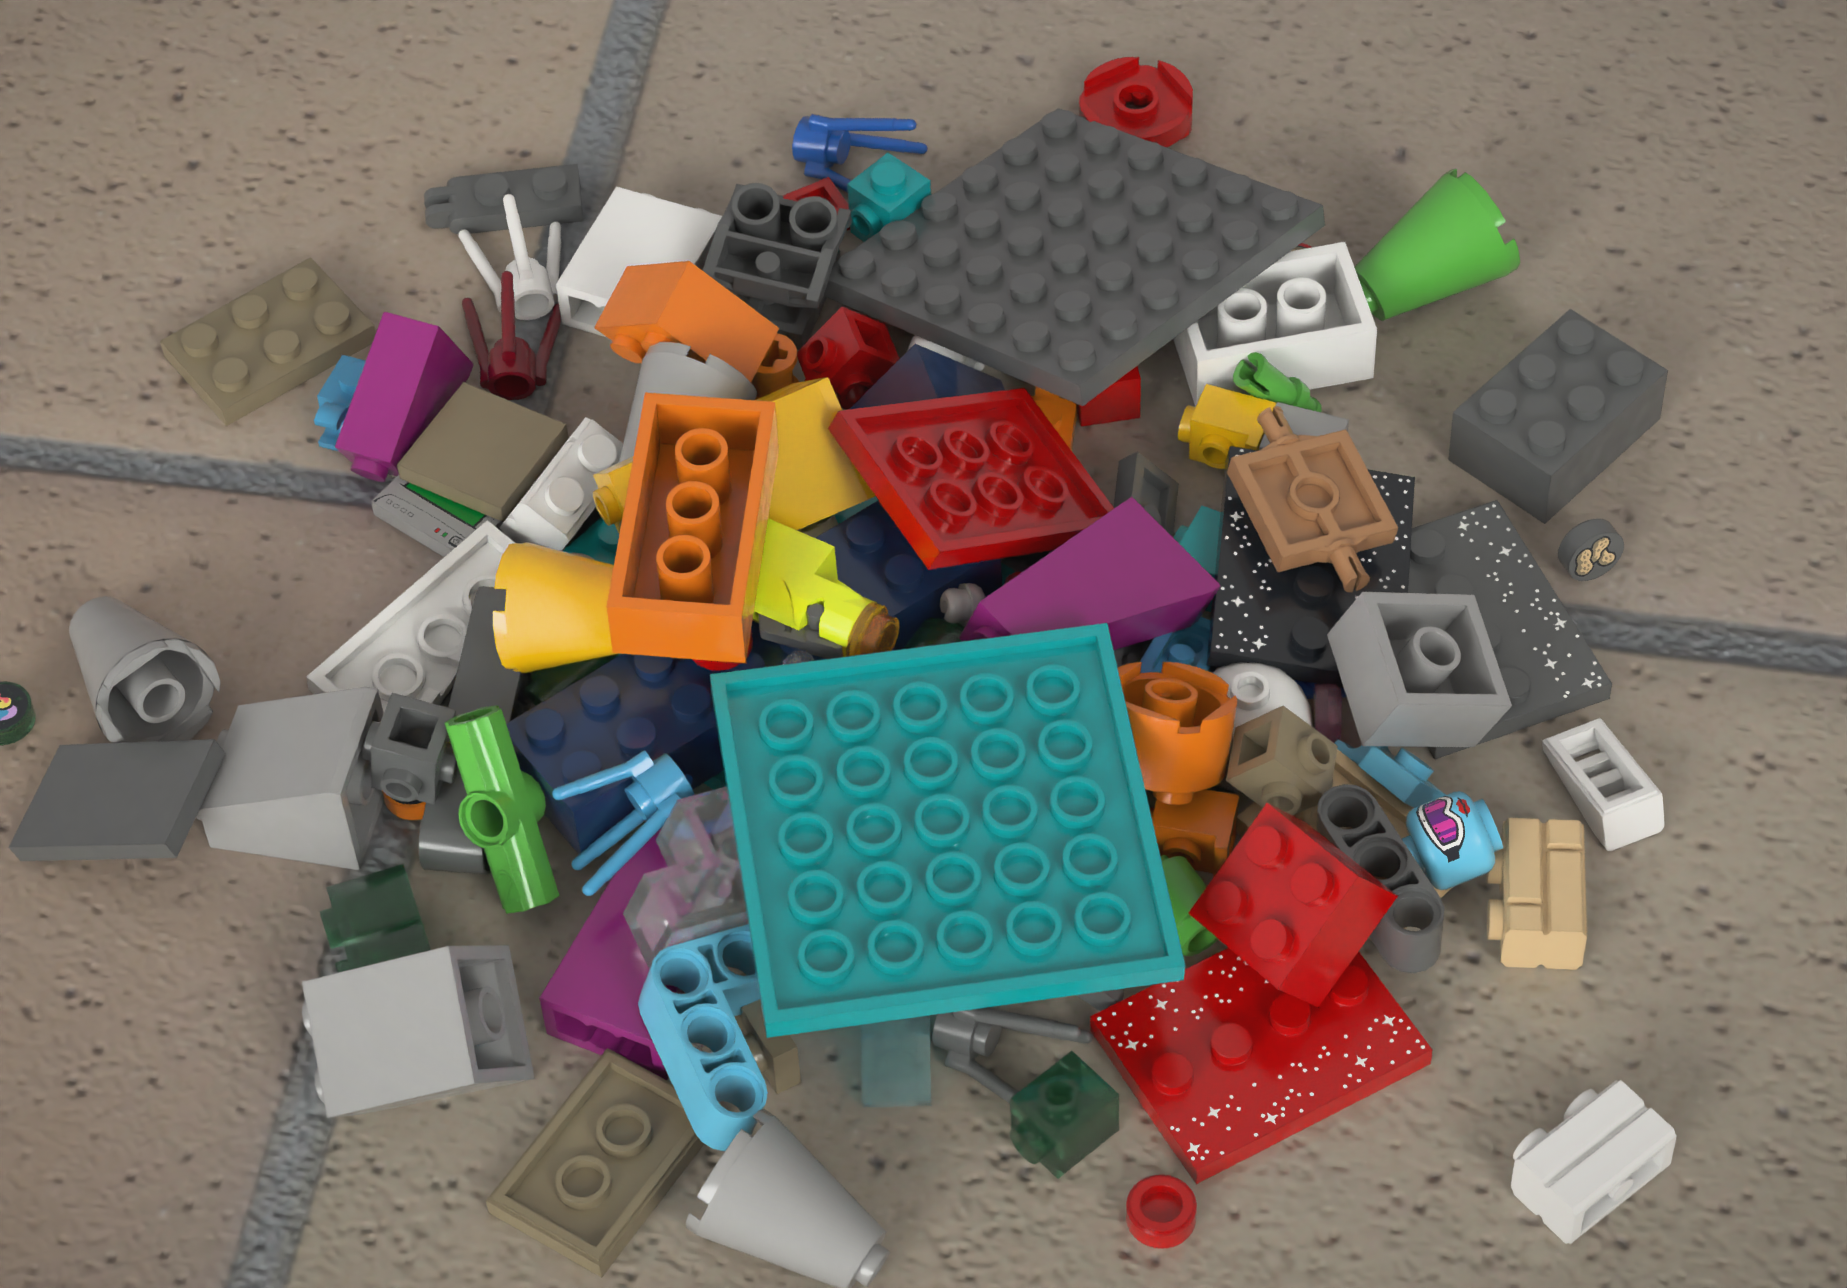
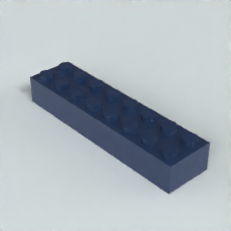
[506,500,1002,854]

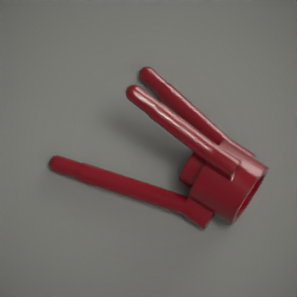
[462,271,561,400]

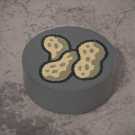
[1558,519,1624,581]

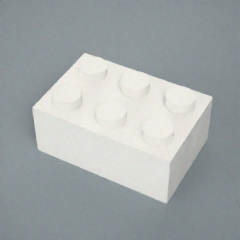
[1174,242,1377,407]

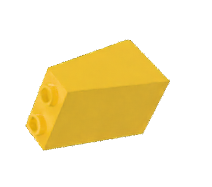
[593,377,875,534]

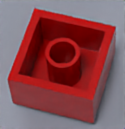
[1188,803,1398,1007]

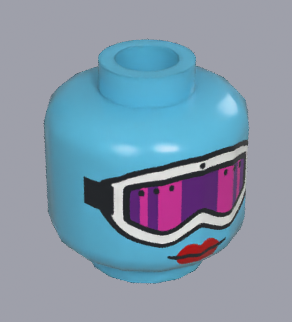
[1402,791,1503,890]

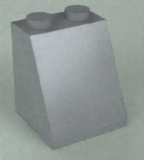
[196,687,384,870]
[302,945,535,1118]

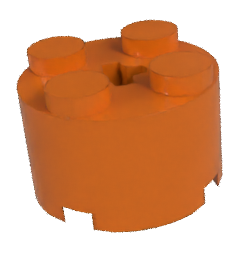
[1118,662,1238,805]

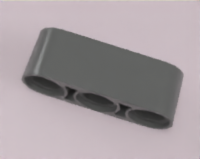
[1316,784,1445,973]

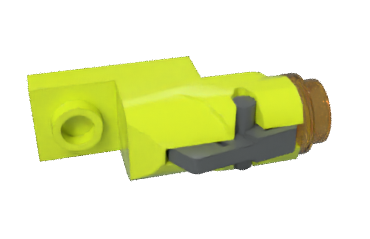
[752,518,899,659]

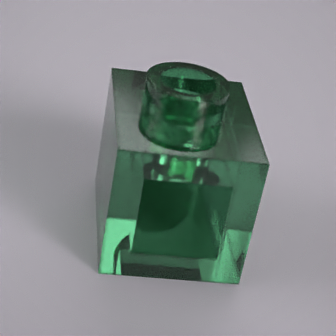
[1010,1051,1119,1179]

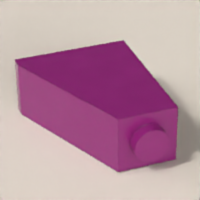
[335,312,474,482]

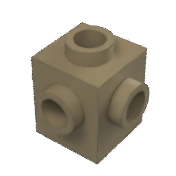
[1226,705,1338,815]

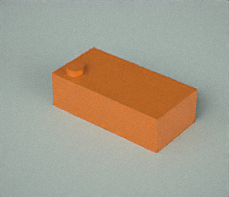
[606,392,779,663]

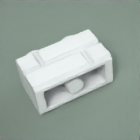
[499,417,623,551]
[1511,1080,1677,1244]

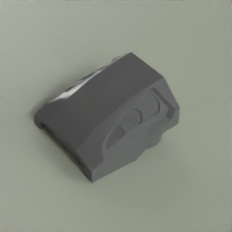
[702,183,852,309]

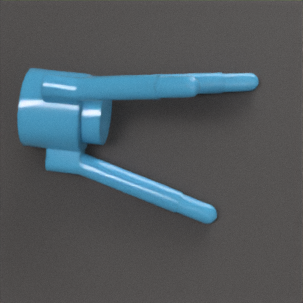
[552,750,695,896]

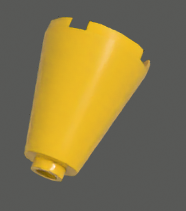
[493,542,619,673]

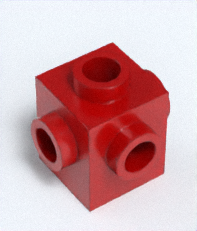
[797,306,900,410]

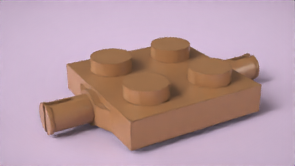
[1227,406,1398,593]

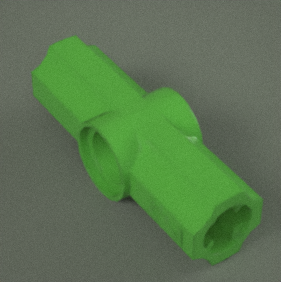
[444,705,560,914]

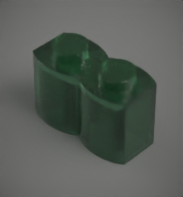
[319,864,431,973]

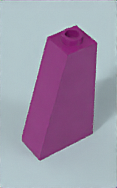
[959,496,1221,650]
[539,819,716,1080]

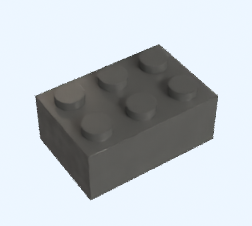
[1448,309,1668,524]

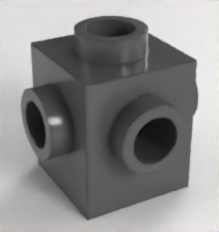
[363,693,459,805]

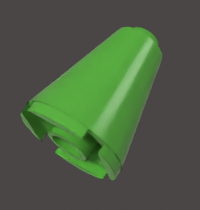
[1354,169,1520,321]

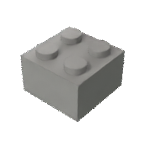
[1327,592,1512,747]

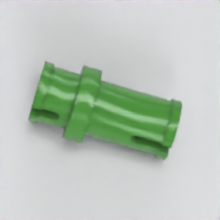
[1233,352,1322,413]

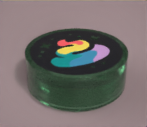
[0,681,36,746]

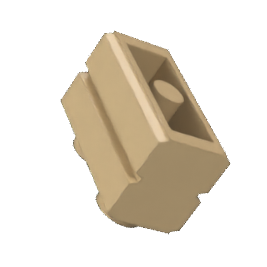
[1486,818,1587,970]

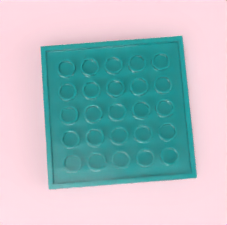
[710,623,1185,1038]

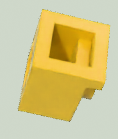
[1178,384,1276,469]

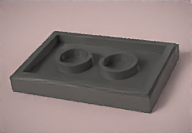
[8,739,226,861]

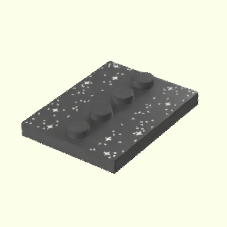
[1408,500,1612,759]

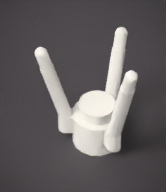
[458,194,561,320]

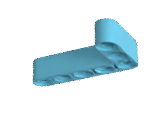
[638,924,768,1151]

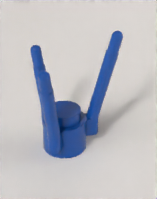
[792,114,928,193]

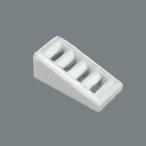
[1542,718,1665,851]

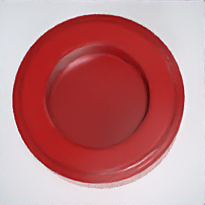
[1126,1175,1197,1249]

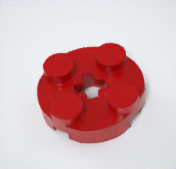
[1079,57,1193,148]

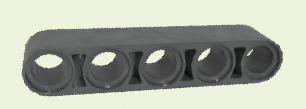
[418,586,539,875]

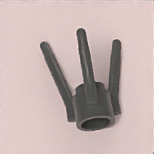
[932,1007,1093,1116]

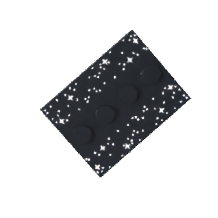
[1206,446,1415,688]

